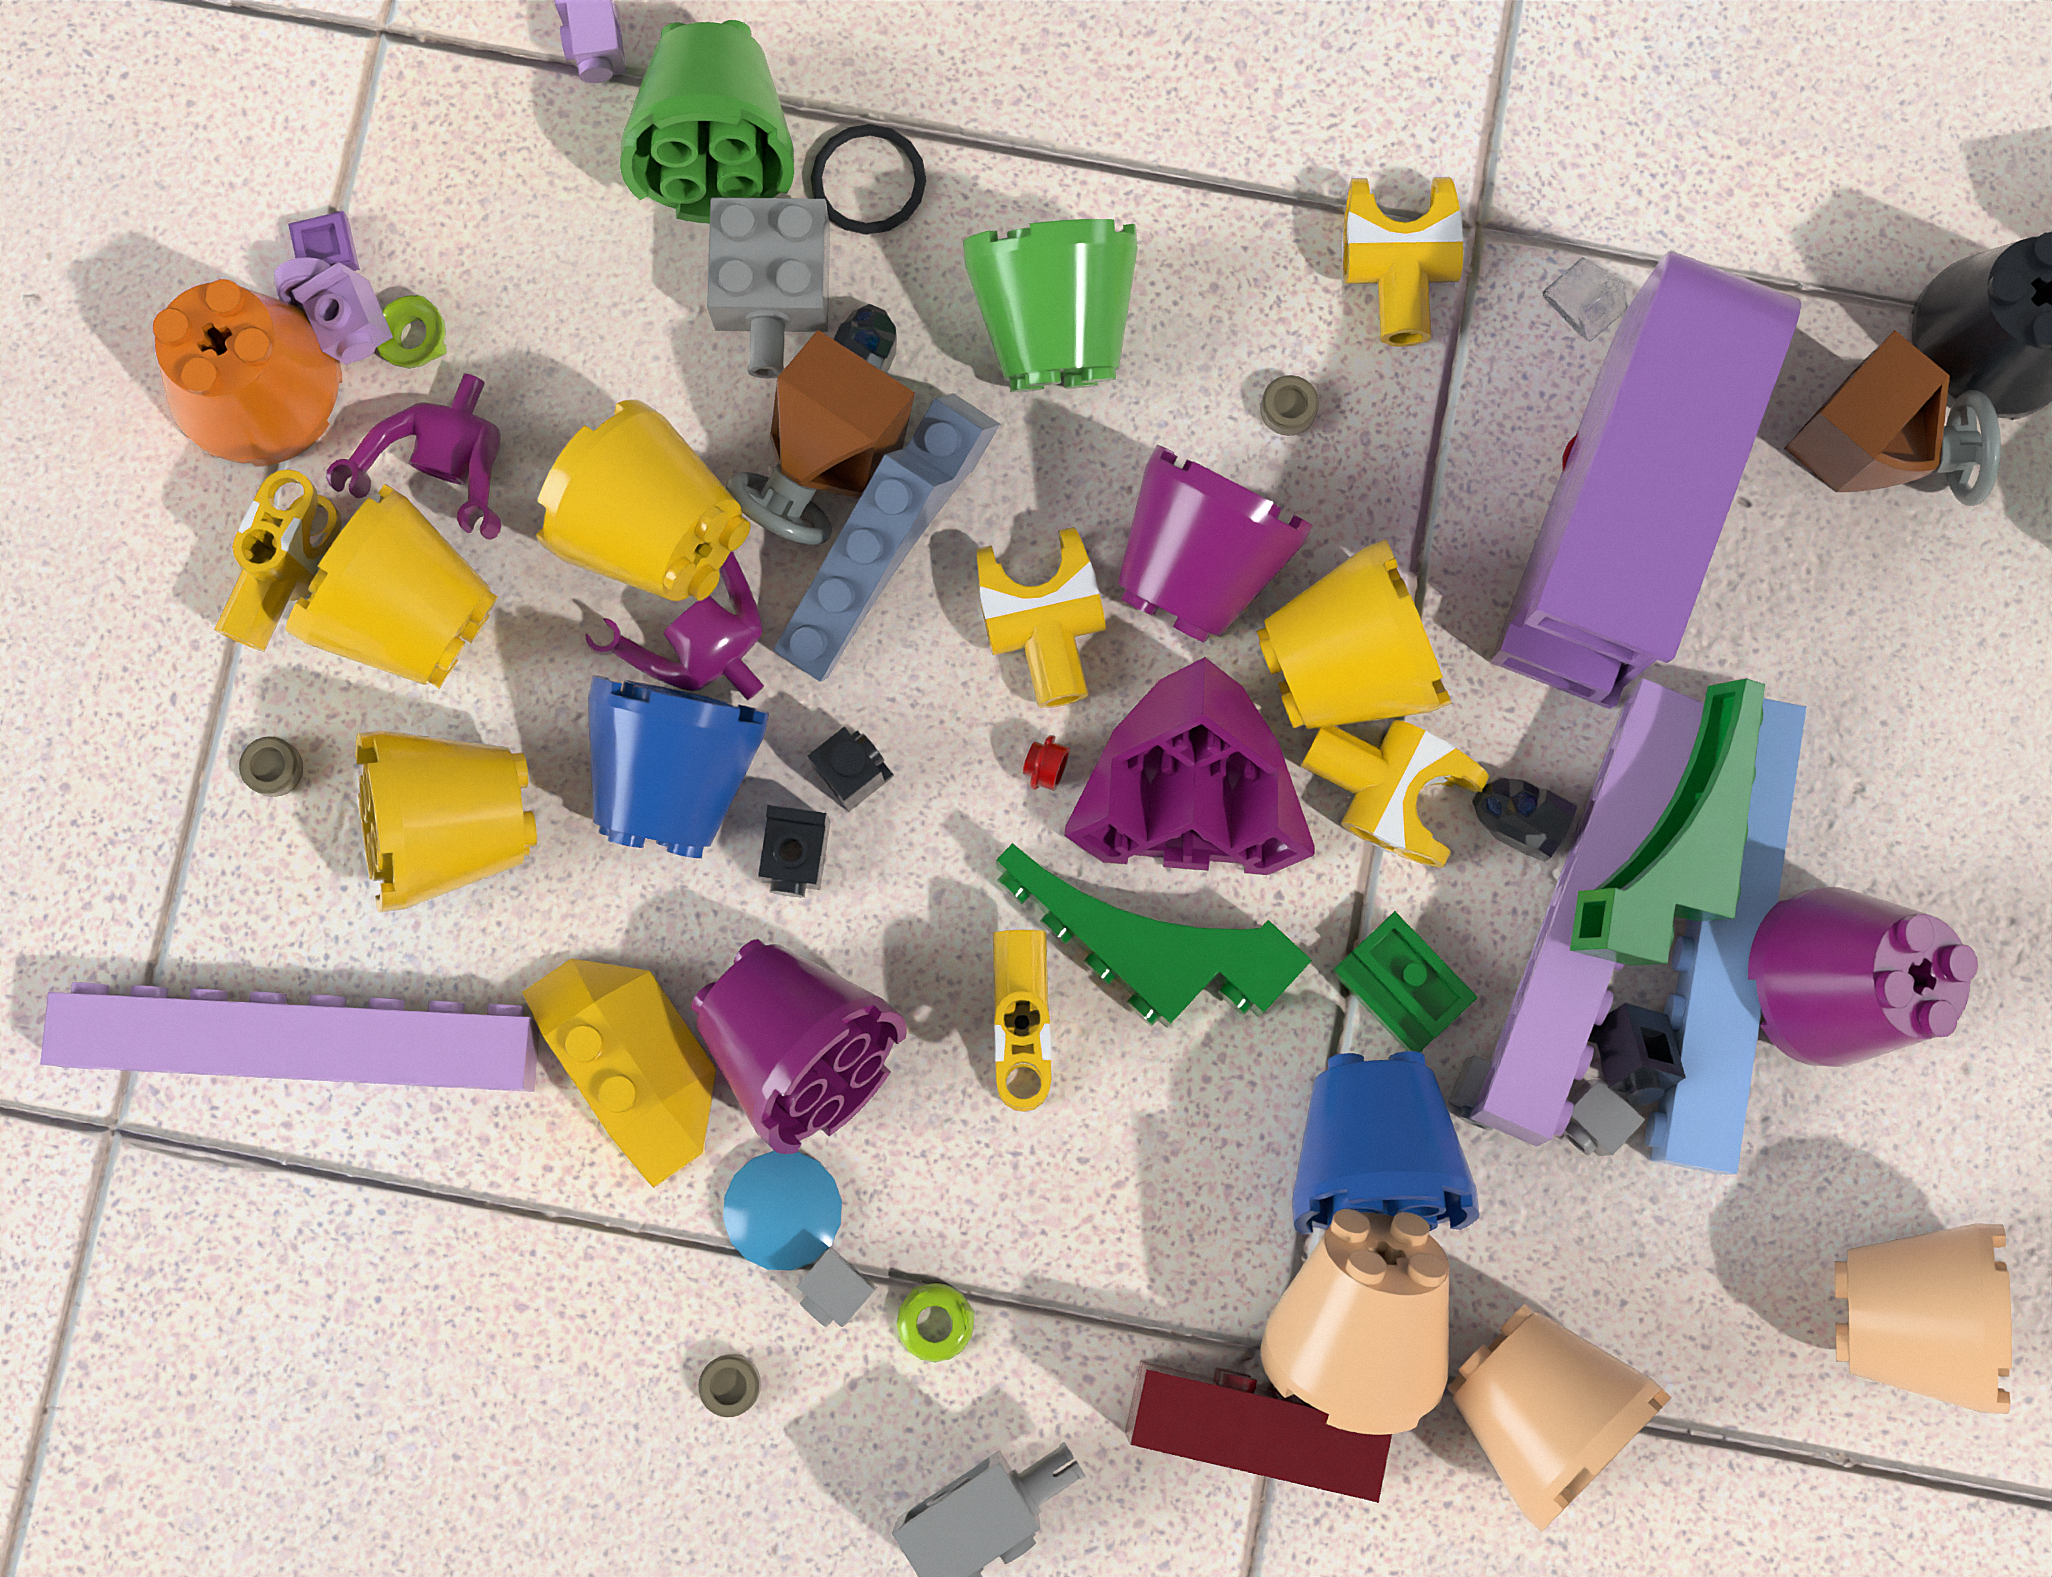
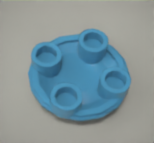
[723,1151,842,1271]

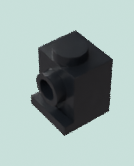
[807,726,894,812]
[758,805,831,898]
[1588,1003,1686,1105]

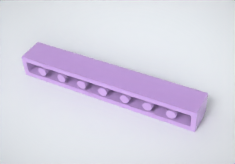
[1470,678,1704,1147]
[40,982,540,1092]

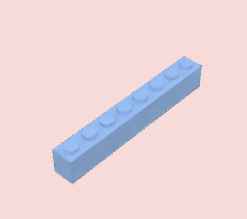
[1645,698,1807,1175]

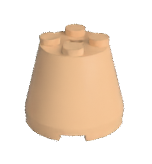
[1260,1209,1449,1435]
[1835,1223,2012,1414]
[1447,1304,1672,1533]

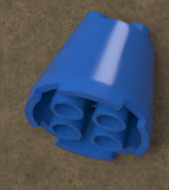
[588,675,769,858]
[1292,1051,1480,1235]

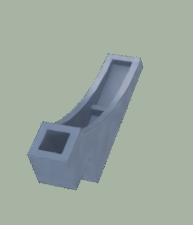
[773,393,1001,682]

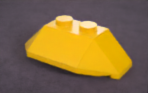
[522,958,717,1188]

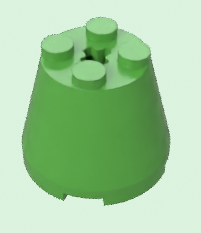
[620,20,794,224]
[963,219,1138,392]

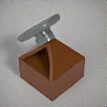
[726,330,915,545]
[1784,330,2001,506]

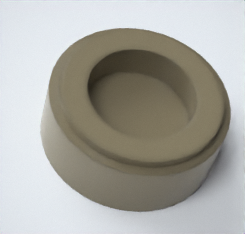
[1260,375,1319,436]
[239,736,303,797]
[698,1354,761,1417]

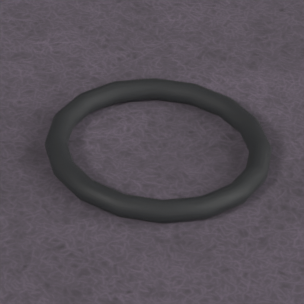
[810,124,927,235]

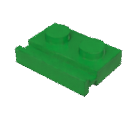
[1331,911,1478,1053]

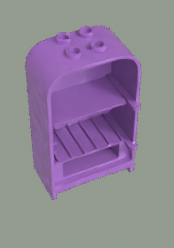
[1490,251,1802,709]

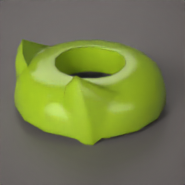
[377,295,447,369]
[896,1283,975,1363]

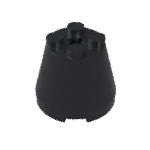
[1911,232,2052,420]

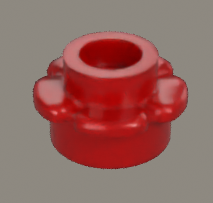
[1023,735,1070,791]

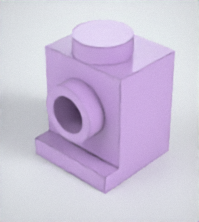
[554,0,627,83]
[292,262,393,365]

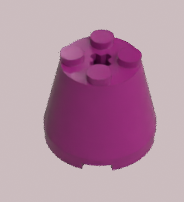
[1118,444,1313,643]
[1748,887,1978,1067]
[691,939,907,1154]

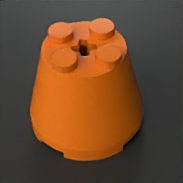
[153,279,342,467]

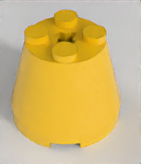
[536,399,751,601]
[285,484,498,689]
[1256,539,1452,729]
[355,730,537,913]

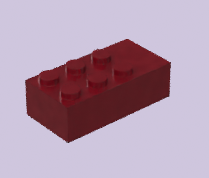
[1125,1361,1392,1503]

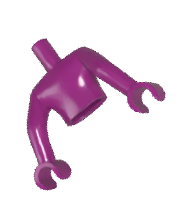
[326,373,501,540]
[585,551,764,701]

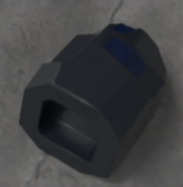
[833,304,897,374]
[1472,778,1578,862]

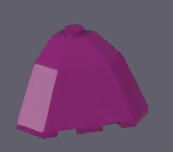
[1064,657,1315,875]

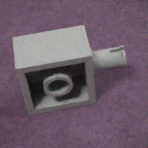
[707,198,830,379]
[892,1442,1086,1577]

